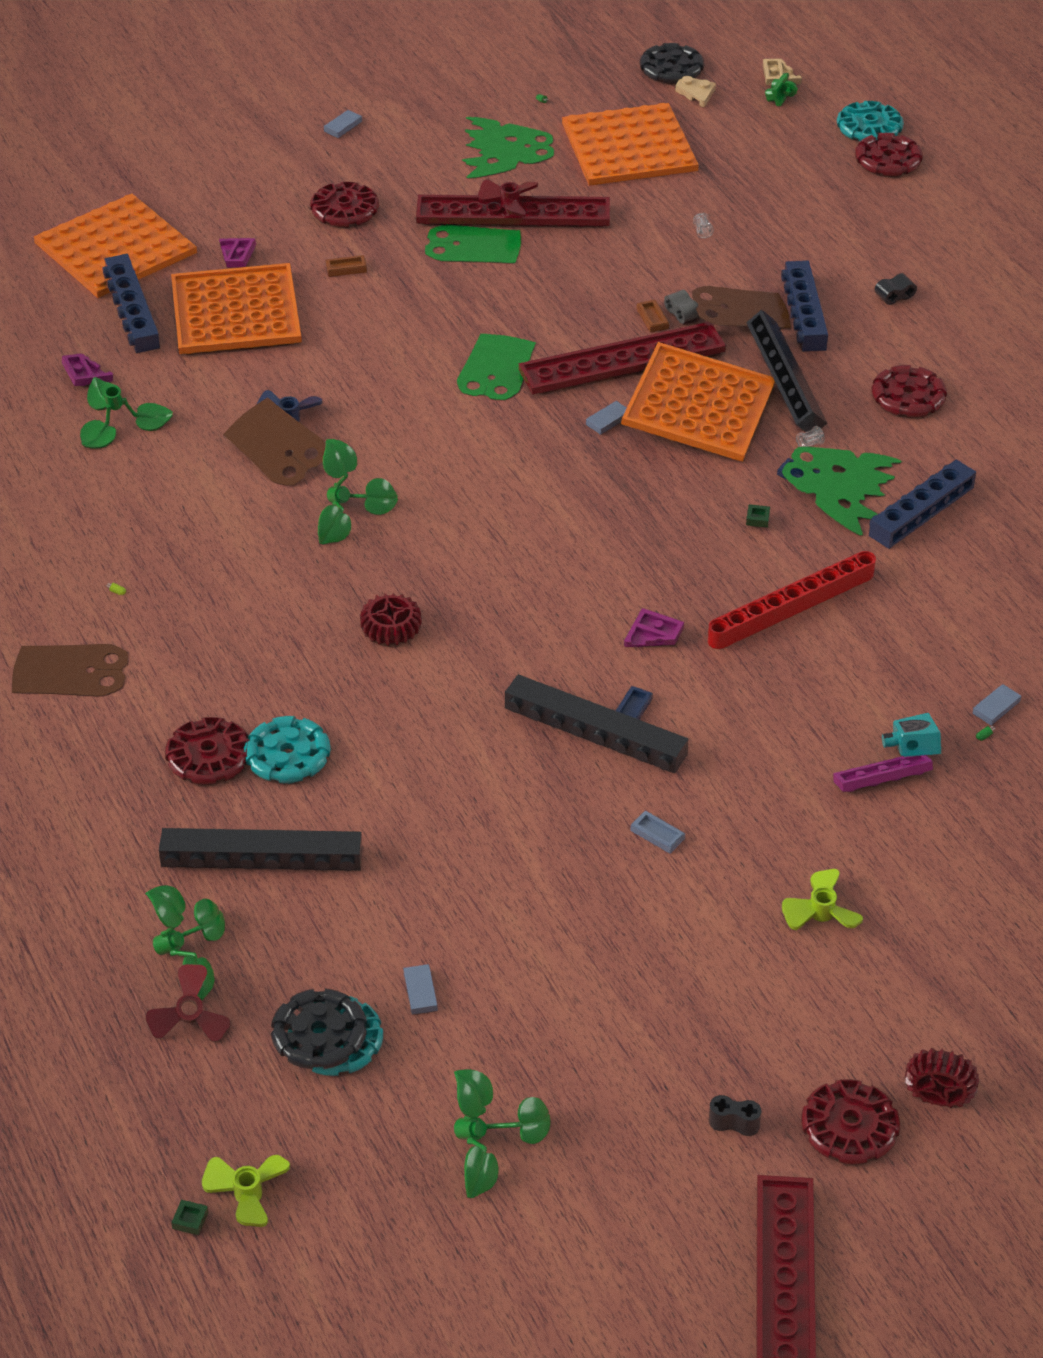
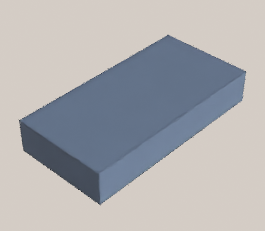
[324,110,362,138]
[586,401,626,435]
[972,684,1021,725]
[630,810,685,854]
[403,964,438,1015]

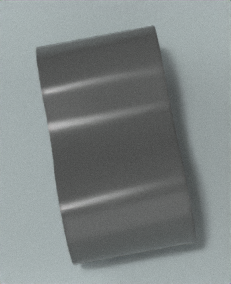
[664,290,700,324]

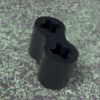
[874,273,917,305]
[709,1095,762,1136]

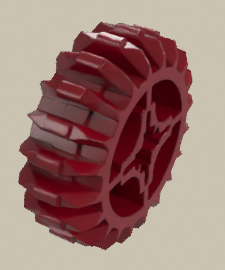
[360,593,422,646]
[905,1048,979,1108]

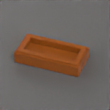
[325,255,367,277]
[636,300,669,333]

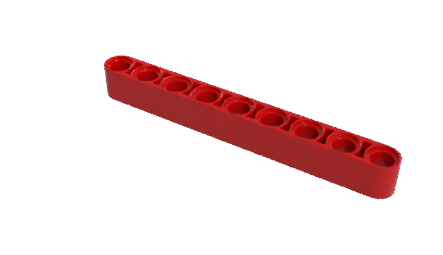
[708,551,876,649]

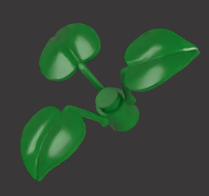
[80,377,173,449]
[318,439,398,544]
[145,885,225,1001]
[454,1069,551,1198]

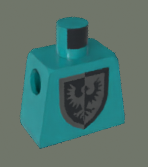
[881,713,941,757]

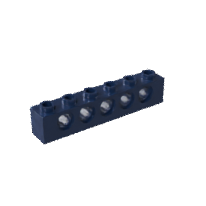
[102,253,160,353]
[781,260,828,352]
[869,459,976,549]

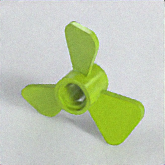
[782,869,863,930]
[202,1155,290,1227]

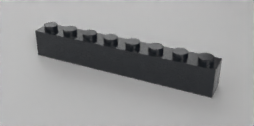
[746,309,828,437]
[505,674,689,773]
[159,828,363,871]

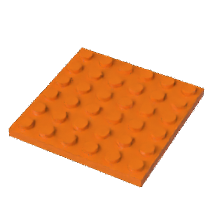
[562,103,699,186]
[34,194,197,298]
[171,263,302,354]
[621,342,776,462]

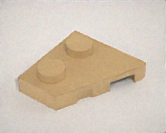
[763,59,801,85]
[675,76,716,107]

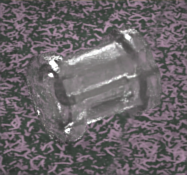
[693,213,714,238]
[796,426,825,447]

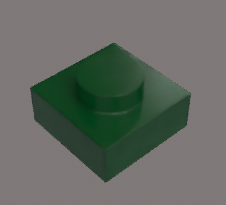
[746,504,770,528]
[171,1199,209,1235]

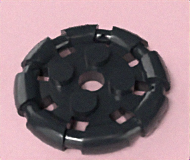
[640,43,704,84]
[271,988,367,1070]

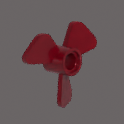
[478,179,538,217]
[146,964,230,1042]

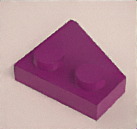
[219,238,257,268]
[62,353,113,386]
[624,608,684,647]

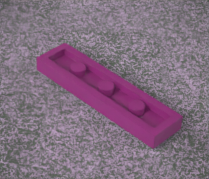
[833,755,933,792]

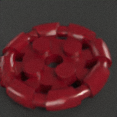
[855,133,923,177]
[310,182,379,227]
[871,365,947,418]
[165,717,250,785]
[801,1079,900,1165]

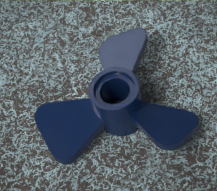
[256,390,323,422]

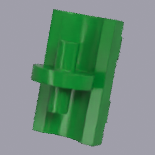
[765,73,798,106]

